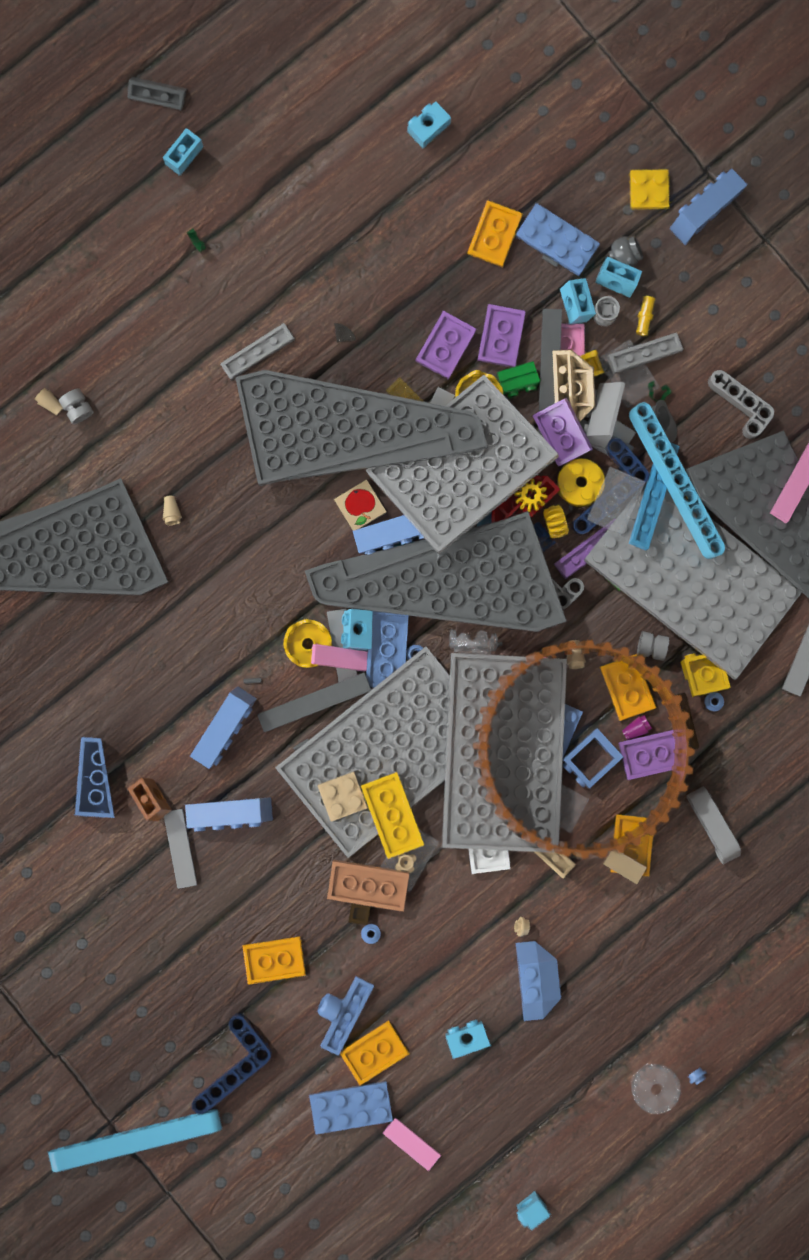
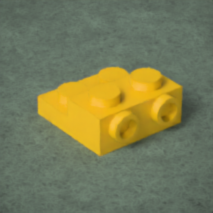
[681,653,731,697]

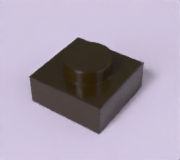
[348,903,370,925]

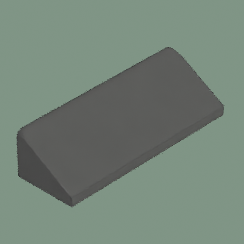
[127,77,187,110]

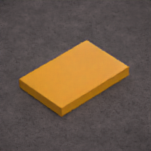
[467,200,523,267]
[600,654,656,721]
[610,814,653,876]
[243,936,306,984]
[340,1020,409,1086]

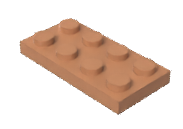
[327,860,410,912]

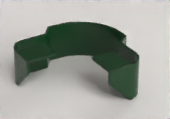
[187,228,206,252]
[648,381,671,402]

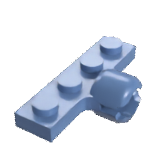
[318,976,374,1056]

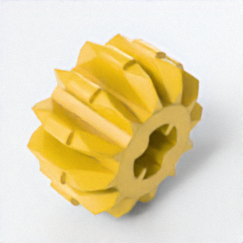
[514,479,547,512]
[543,505,569,538]

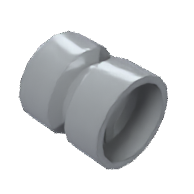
[593,296,620,326]
[59,388,93,424]
[637,631,669,661]

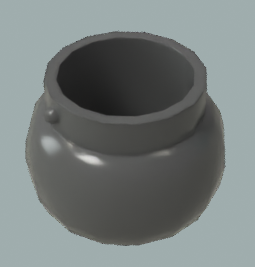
[609,236,643,267]

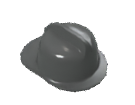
[648,400,677,443]

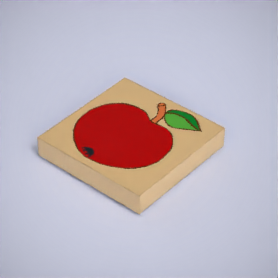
[334,480,386,531]

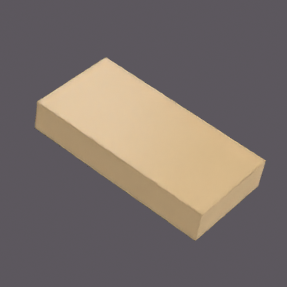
[603,851,647,884]

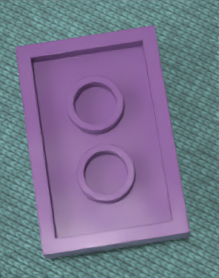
[478,304,526,367]
[416,311,476,380]
[532,398,593,467]
[618,730,675,780]

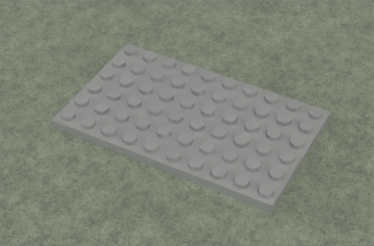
[583,482,802,680]
[275,646,450,858]
[442,653,567,853]

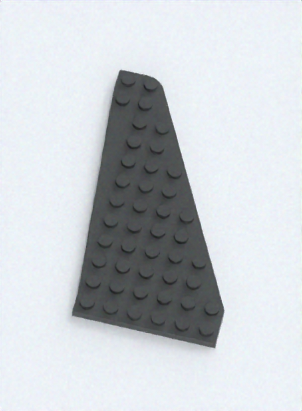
[235,370,488,486]
[685,431,809,598]
[0,478,169,595]
[305,512,567,632]

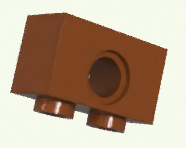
[128,778,172,822]

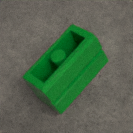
[496,361,540,398]

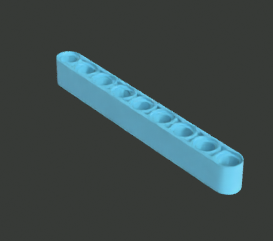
[629,402,725,559]
[48,1109,222,1172]

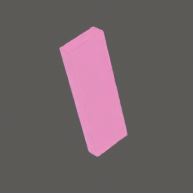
[311,644,368,671]
[383,1117,441,1171]

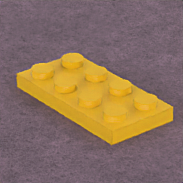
[361,772,424,859]

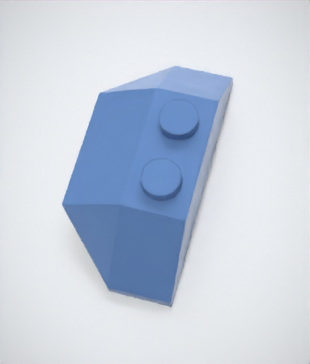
[516,941,561,1021]

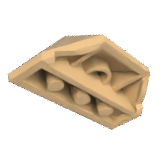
[553,350,595,423]

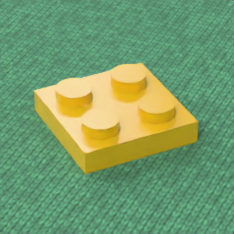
[630,170,669,209]

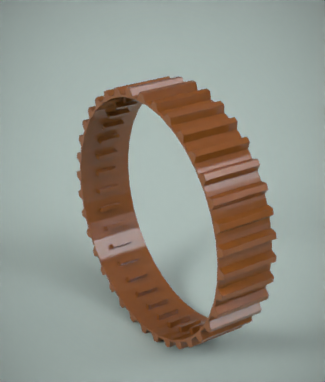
[473,640,694,859]

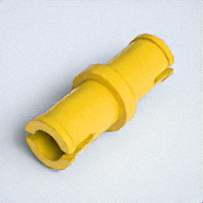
[636,296,655,336]

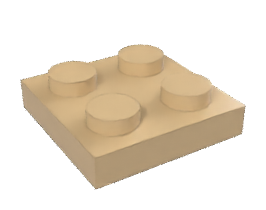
[317,771,367,822]

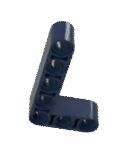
[572,438,649,535]
[192,1013,272,1114]

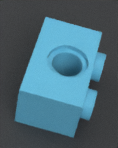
[408,101,451,148]
[163,128,203,175]
[595,256,642,297]
[560,278,596,324]
[341,609,373,651]
[445,1020,490,1059]
[517,1191,550,1230]

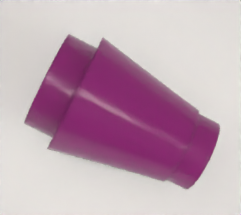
[622,715,652,740]

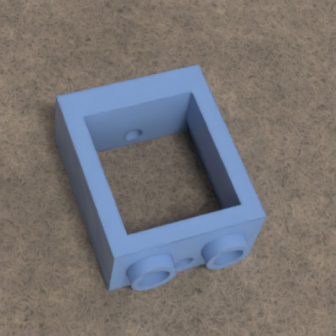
[562,728,623,788]

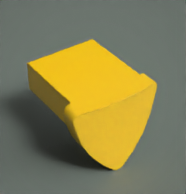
[580,349,604,376]

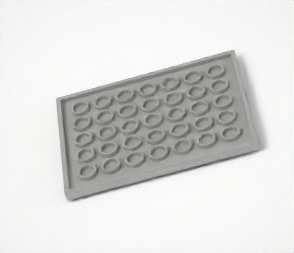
[366,375,559,554]

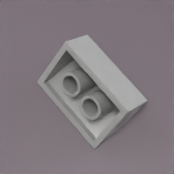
[583,382,625,448]

